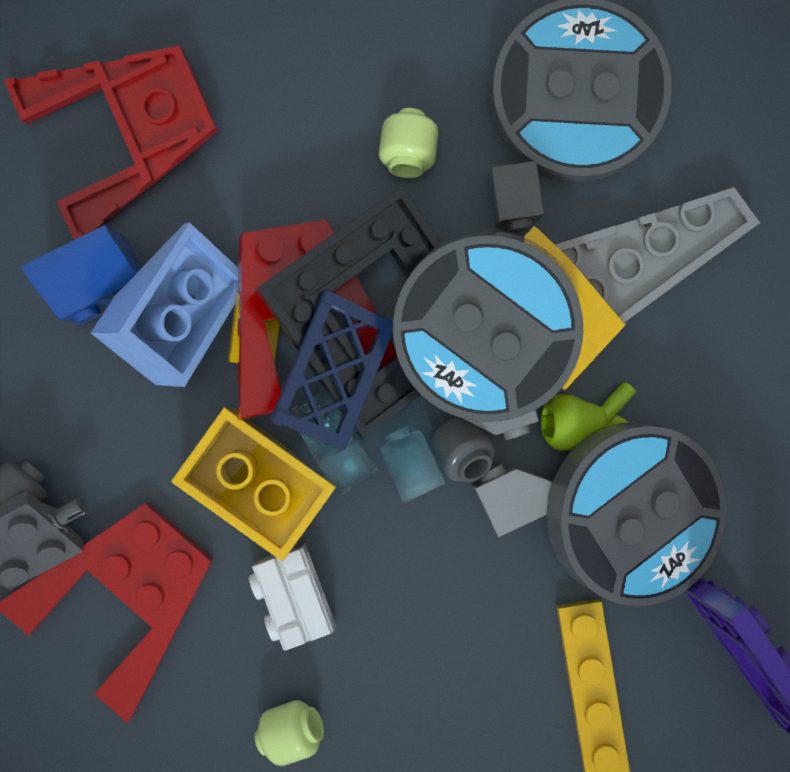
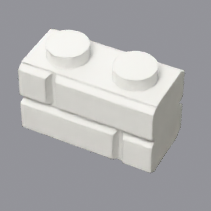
[249,543,336,650]

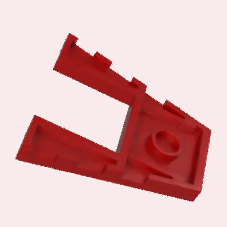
[3,46,219,240]
[237,219,397,420]
[0,502,213,723]

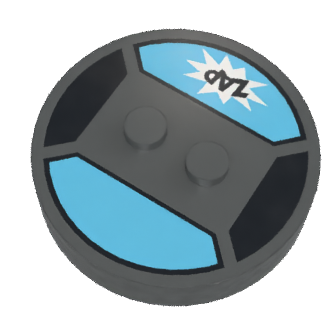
[490,0,672,182]
[393,231,584,422]
[547,422,727,607]

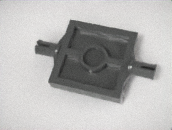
[0,490,88,591]

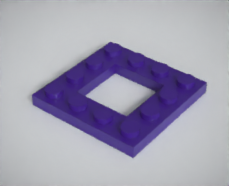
[685,579,790,736]

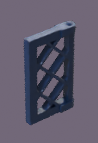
[269,290,393,451]

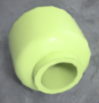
[378,108,439,178]
[255,700,324,766]

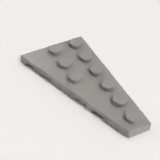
[555,187,760,323]

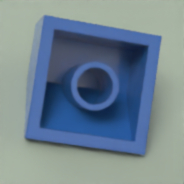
[21,225,142,325]

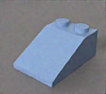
[91,222,238,387]

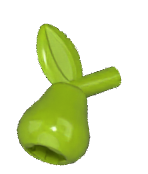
[541,381,636,451]

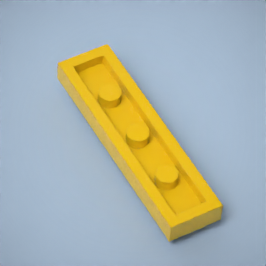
[556,598,630,772]

